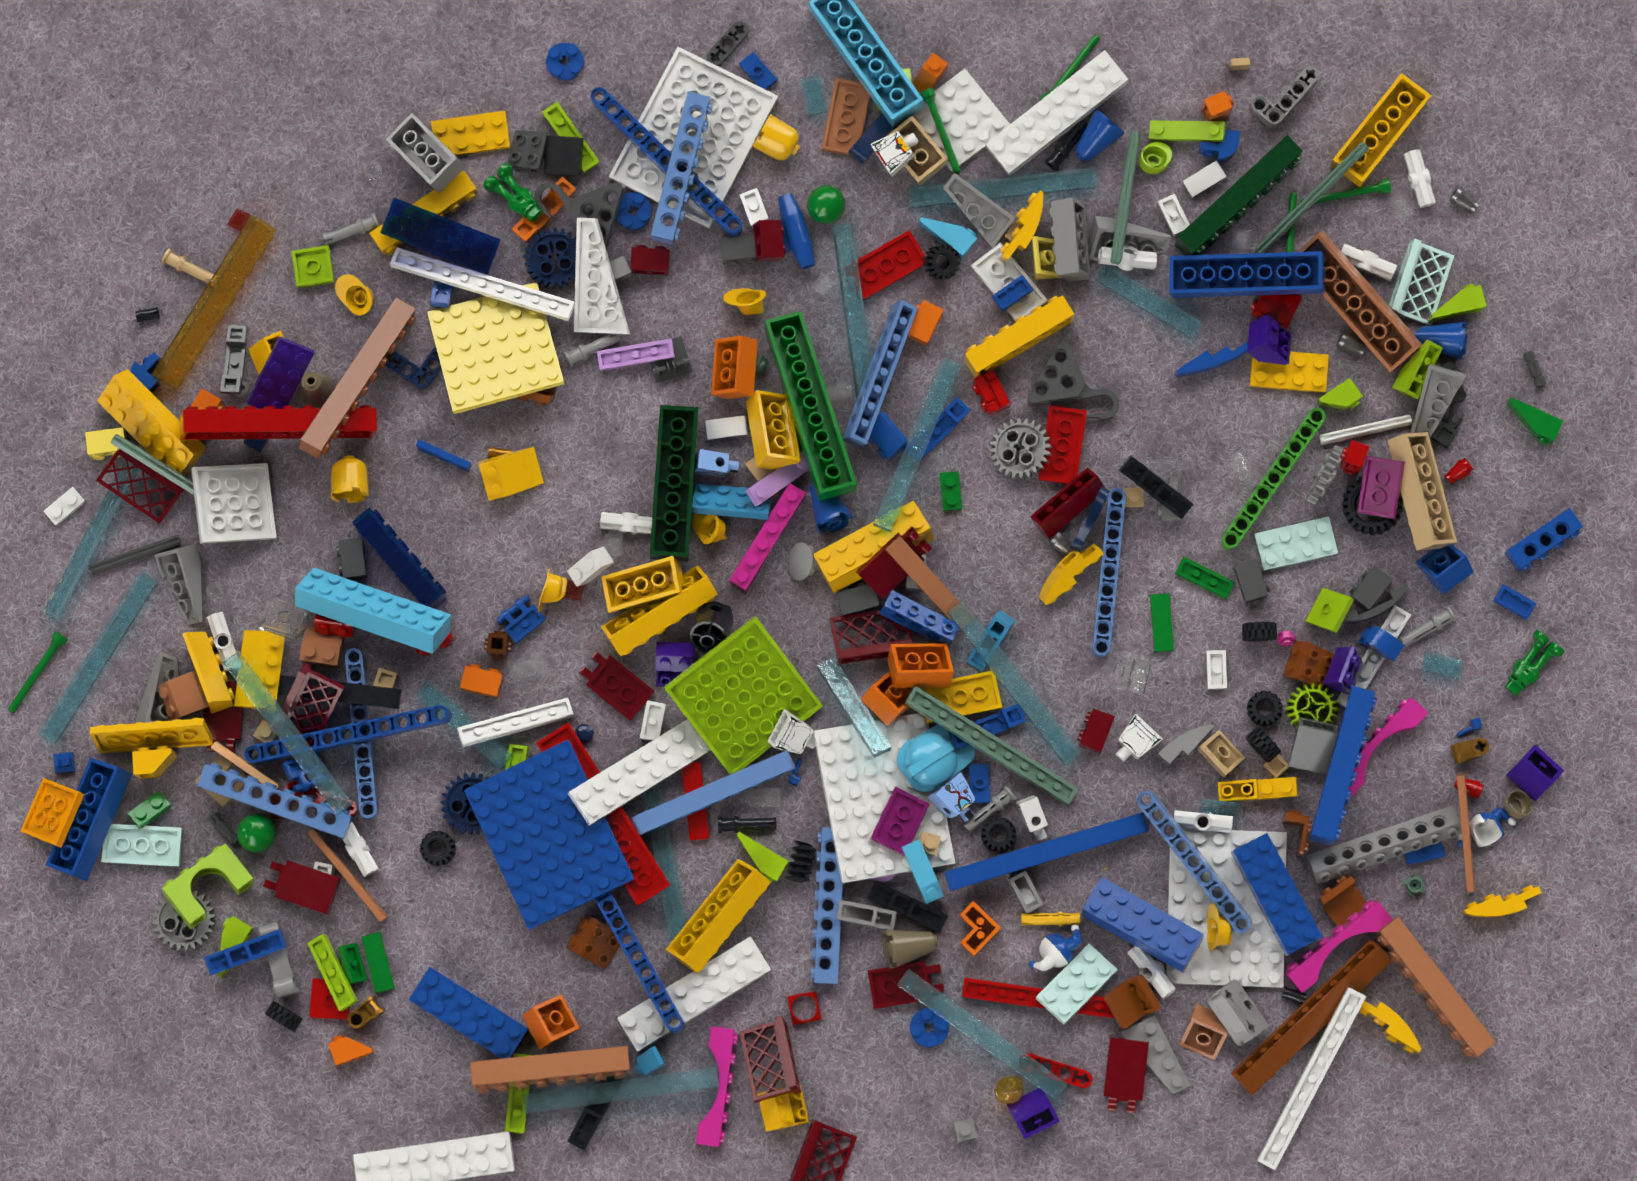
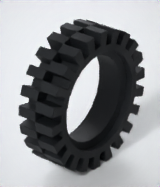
[1342,476,1403,535]

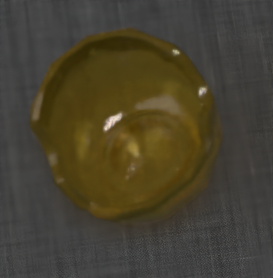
[994,1076,1024,1104]

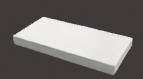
[971,242,1048,320]

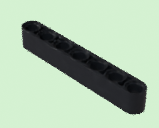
[278,675,402,709]

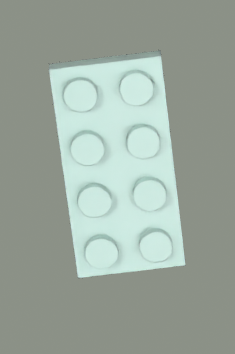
[1254,516,1338,571]
[101,824,183,867]
[1036,944,1118,1025]

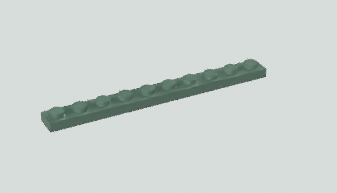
[905,686,1078,806]

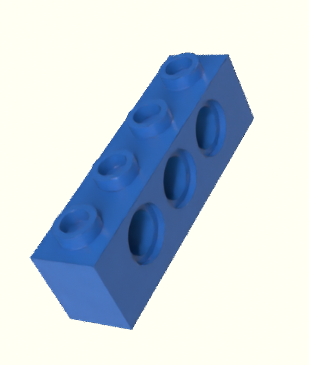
[1505,508,1583,572]
[879,590,960,647]

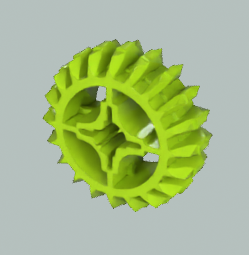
[1286,683,1338,730]

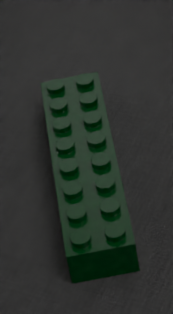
[1175,135,1303,256]
[650,405,698,562]

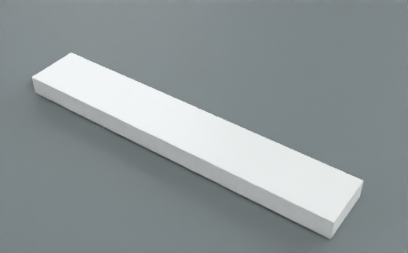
[1337,605,1411,708]
[457,698,574,747]

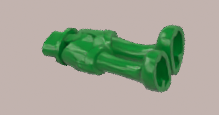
[483,163,542,222]
[1505,630,1565,696]

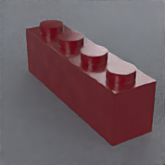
[1030,467,1105,539]

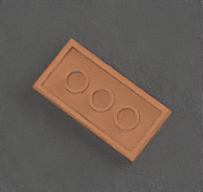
[821,78,870,156]

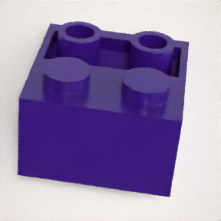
[1247,314,1291,365]
[655,642,695,687]
[1324,647,1363,695]
[1506,745,1564,801]
[1006,1087,1060,1139]

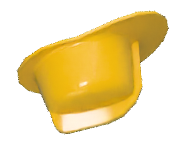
[335,274,374,316]
[723,288,766,315]
[692,513,727,544]
[538,569,567,613]
[1206,903,1232,951]

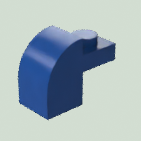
[1199,130,1240,163]
[130,352,162,393]
[1358,625,1405,661]

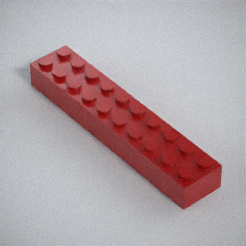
[180,405,377,440]

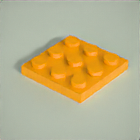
[20,778,84,848]

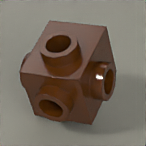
[484,631,512,659]

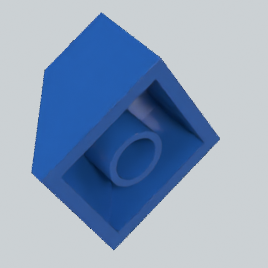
[868,411,908,461]
[1416,544,1474,594]

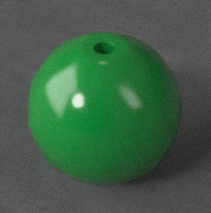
[807,185,846,224]
[237,813,277,853]

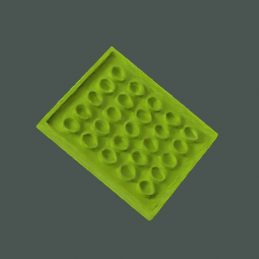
[663,616,823,775]

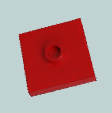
[309,978,352,1020]

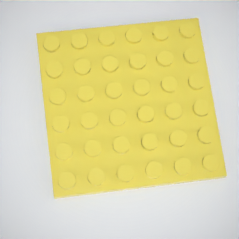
[427,282,564,414]

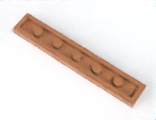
[885,536,973,631]
[1457,774,1475,892]
[308,828,388,923]

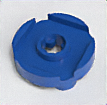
[546,43,584,81]
[616,192,652,230]
[910,1008,949,1047]

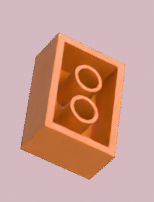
[711,335,758,399]
[887,643,954,688]

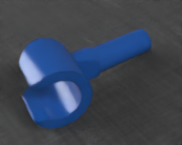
[1457,718,1482,737]
[789,758,802,786]

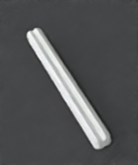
[1319,414,1412,445]

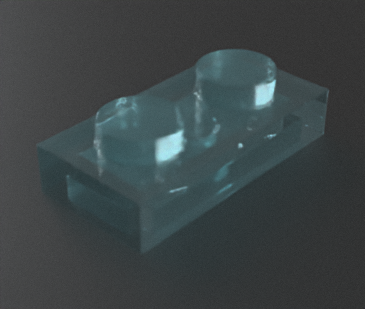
[801,75,827,117]
[1421,651,1464,680]
[1200,799,1241,815]

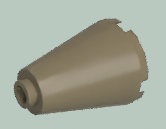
[298,371,335,408]
[882,930,938,969]

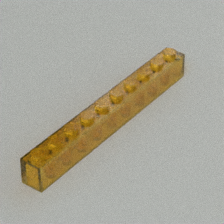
[151,215,276,390]

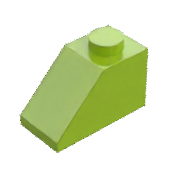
[1317,378,1363,410]

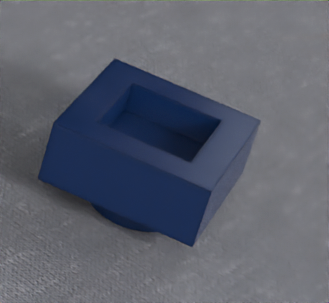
[243,439,269,453]

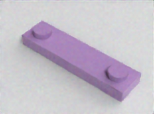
[597,338,675,371]
[745,451,809,506]

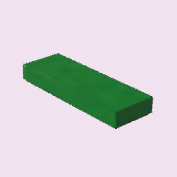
[1175,556,1235,600]
[1150,593,1174,652]
[361,932,395,993]

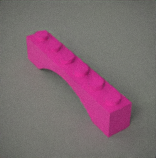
[730,483,806,593]
[1348,697,1428,798]
[1284,900,1393,993]
[696,1026,738,1147]

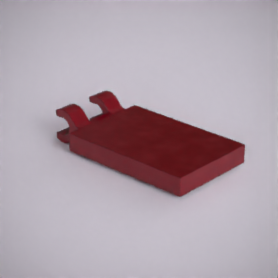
[856,527,932,599]
[579,651,655,721]
[203,681,243,753]
[263,860,341,915]
[868,961,945,1009]
[1103,1037,1149,1114]

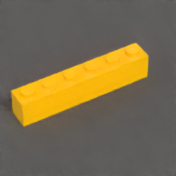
[370,170,478,255]

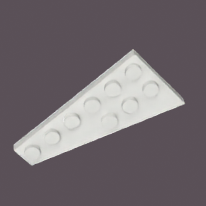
[574,218,630,334]

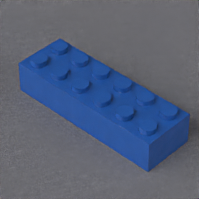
[46,757,132,881]
[1231,833,1323,956]
[1082,877,1204,973]
[409,966,529,1059]

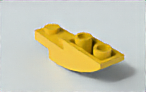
[999,190,1043,261]
[1038,543,1104,605]
[1218,777,1298,802]
[1462,885,1542,918]
[1358,1001,1421,1054]

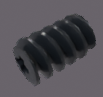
[785,841,817,883]

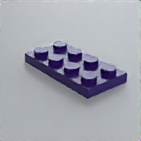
[247,336,314,409]

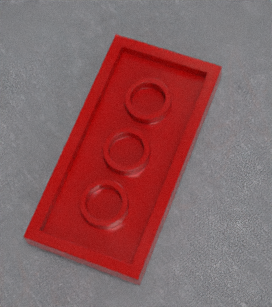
[844,230,926,301]
[1038,405,1087,485]

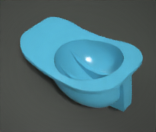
[897,725,975,792]

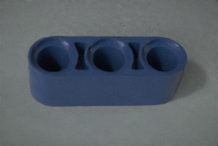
[848,113,895,165]

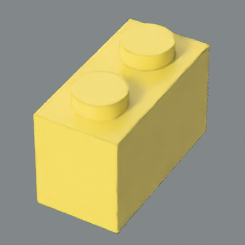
[85,427,127,460]

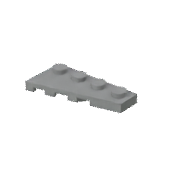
[943,173,1015,248]
[1411,364,1467,439]
[1120,1015,1190,1094]

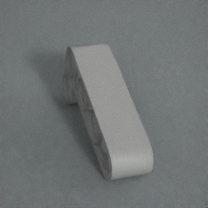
[1250,66,1319,129]
[259,921,300,999]

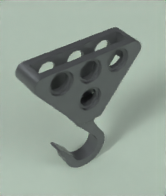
[534,182,625,249]
[1027,340,1119,420]

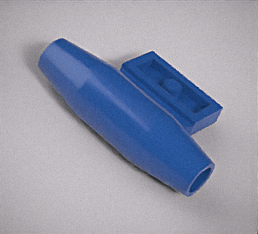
[767,193,815,270]

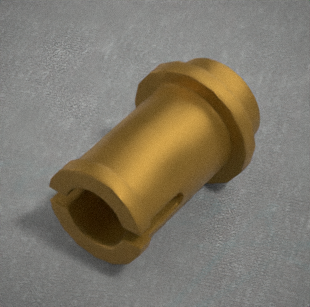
[488,446,512,458]

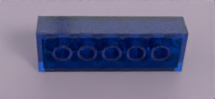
[379,198,501,275]
[352,507,447,609]

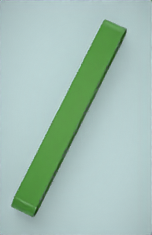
[1221,408,1326,551]

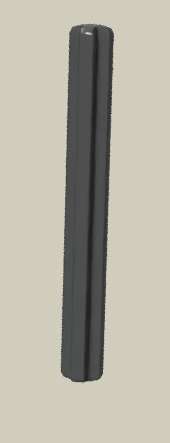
[88,535,181,575]

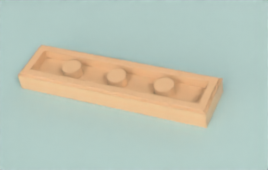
[211,741,279,789]

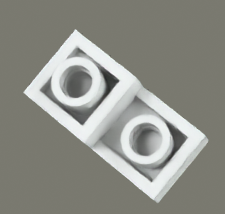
[1183,160,1227,197]
[705,416,748,440]

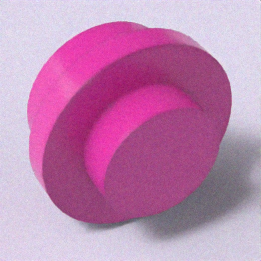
[1276,631,1296,647]

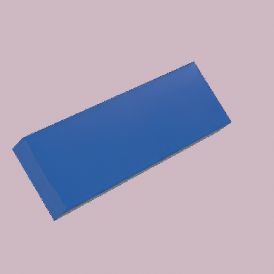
[416,439,472,472]

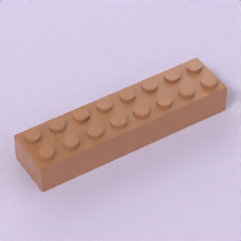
[1298,231,1423,373]
[1375,917,1496,1058]
[470,1046,630,1093]

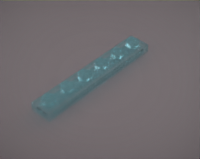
[1095,264,1203,339]
[817,658,891,758]
[415,680,513,769]

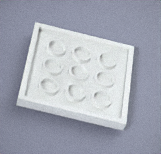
[908,69,1010,172]
[191,463,277,544]

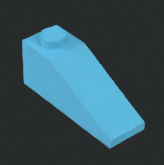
[919,217,977,259]
[902,839,944,904]

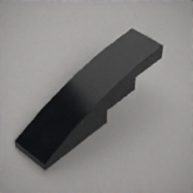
[1119,455,1194,519]
[867,881,948,933]
[567,1076,623,1151]

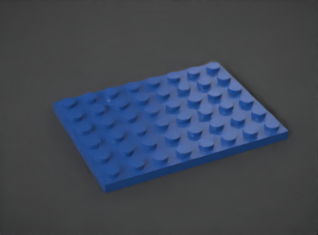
[464,739,635,930]

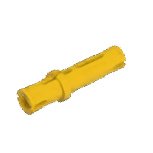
[1022,911,1080,927]

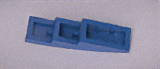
[1175,341,1248,377]
[203,929,286,976]

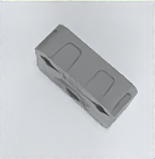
[1207,980,1268,1046]

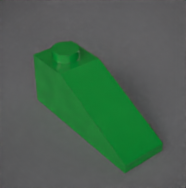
[1507,397,1563,445]

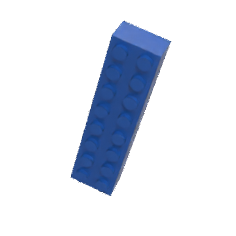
[1169,251,1325,298]
[1309,686,1377,846]

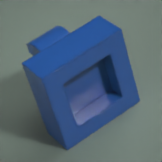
[53,752,75,774]

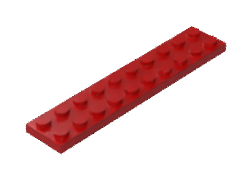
[536,722,671,906]

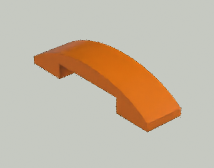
[512,177,576,242]

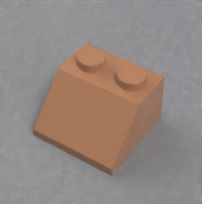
[299,625,345,668]
[158,670,209,721]
[1179,1004,1228,1060]

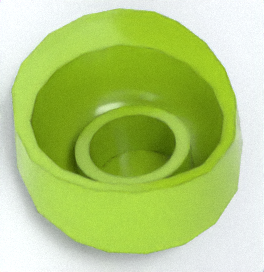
[1138,142,1172,174]

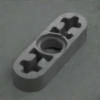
[707,21,748,67]

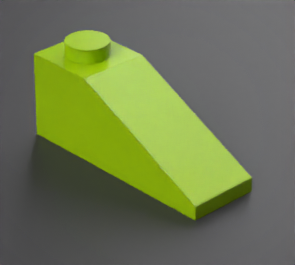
[1427,284,1487,323]
[1392,340,1443,399]
[737,832,789,883]
[218,916,254,979]

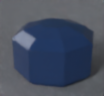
[575,724,594,743]

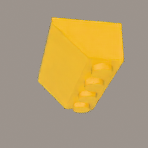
[746,390,801,469]
[601,556,684,613]
[234,630,285,712]
[182,632,235,714]

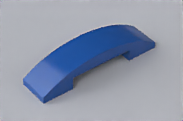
[903,397,971,464]
[948,703,1027,749]

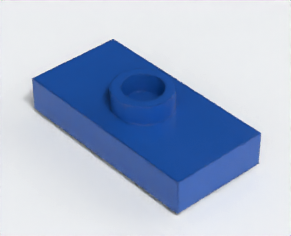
[739,52,777,90]
[991,275,1033,313]
[430,280,453,308]
[1493,584,1537,620]
[969,764,990,804]
[1404,841,1445,865]

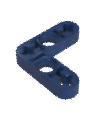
[385,345,442,389]
[1070,487,1110,552]

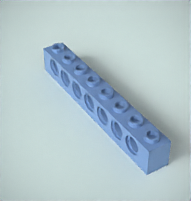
[651,91,713,245]
[842,300,918,448]
[197,762,353,839]
[811,827,843,985]

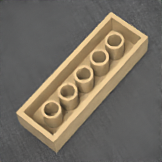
[1387,432,1457,551]

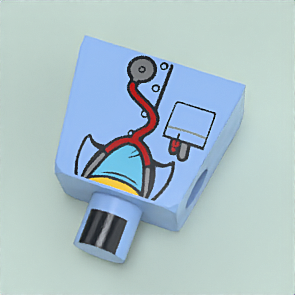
[694,449,739,477]
[928,772,975,822]

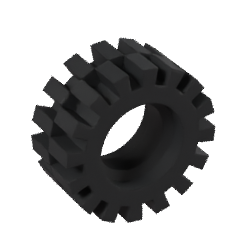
[923,245,960,280]
[1242,621,1277,642]
[1247,690,1283,726]
[1245,727,1281,763]
[981,816,1016,852]
[420,830,456,866]
[265,1001,303,1032]

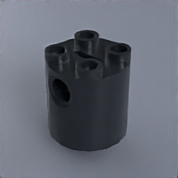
[690,601,734,654]

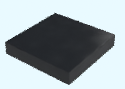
[543,135,584,176]

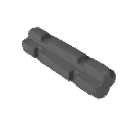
[1523,351,1546,388]
[209,813,239,846]

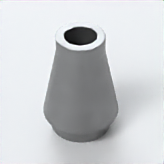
[1449,187,1479,213]
[1336,332,1366,356]
[1049,531,1073,555]

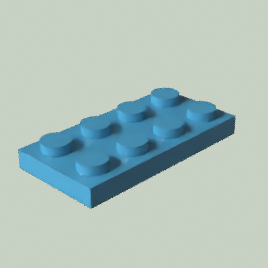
[692,483,771,520]

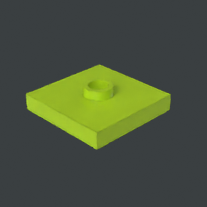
[291,245,335,289]
[1305,588,1354,633]

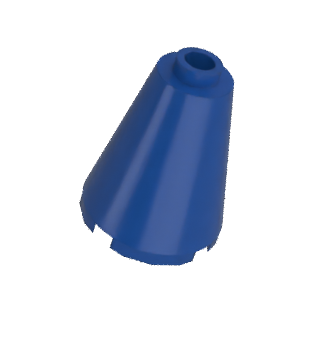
[1075,109,1125,162]
[1415,322,1468,360]
[810,482,853,534]

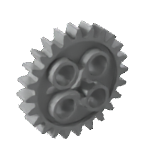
[990,418,1052,480]
[1307,445,1343,504]
[152,890,216,951]

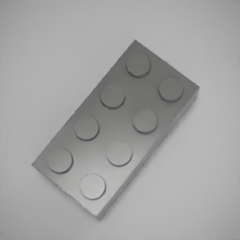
[385,113,466,194]
[1050,198,1091,282]

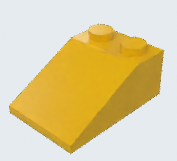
[479,446,544,501]

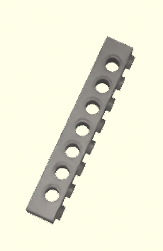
[1306,805,1462,884]

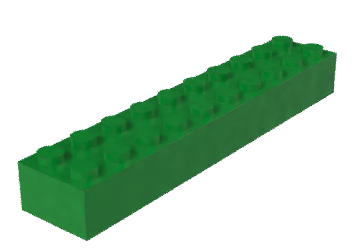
[764,311,857,501]

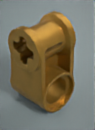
[1450,738,1489,764]
[348,995,385,1030]

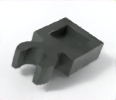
[1431,412,1463,449]

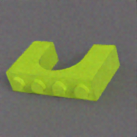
[162,843,254,929]

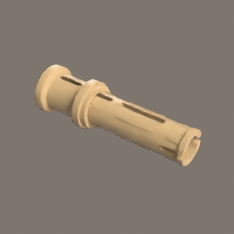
[161,248,219,287]

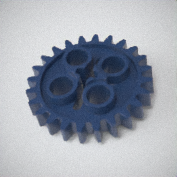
[523,227,576,289]
[440,772,489,835]

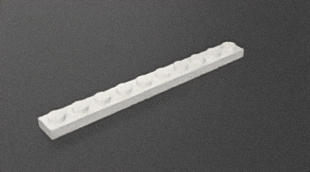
[390,248,575,321]
[1257,987,1366,1170]

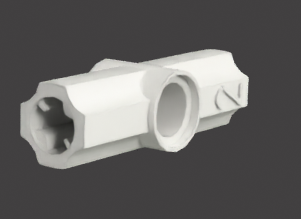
[1403,149,1436,208]
[1341,244,1397,281]
[1098,246,1157,271]
[600,512,652,535]
[207,612,239,672]
[1174,810,1233,833]
[342,822,379,877]
[1128,946,1176,1000]

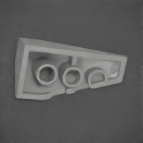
[1089,216,1171,261]
[155,543,202,625]
[136,652,183,723]

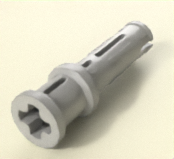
[323,213,380,245]
[563,333,621,368]
[1399,607,1457,648]
[963,786,1017,833]

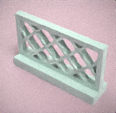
[1389,239,1454,326]

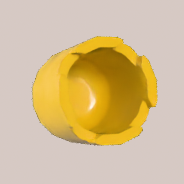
[752,114,800,161]
[331,455,369,503]

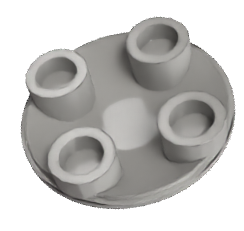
[788,542,815,581]

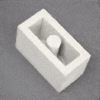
[567,546,614,587]

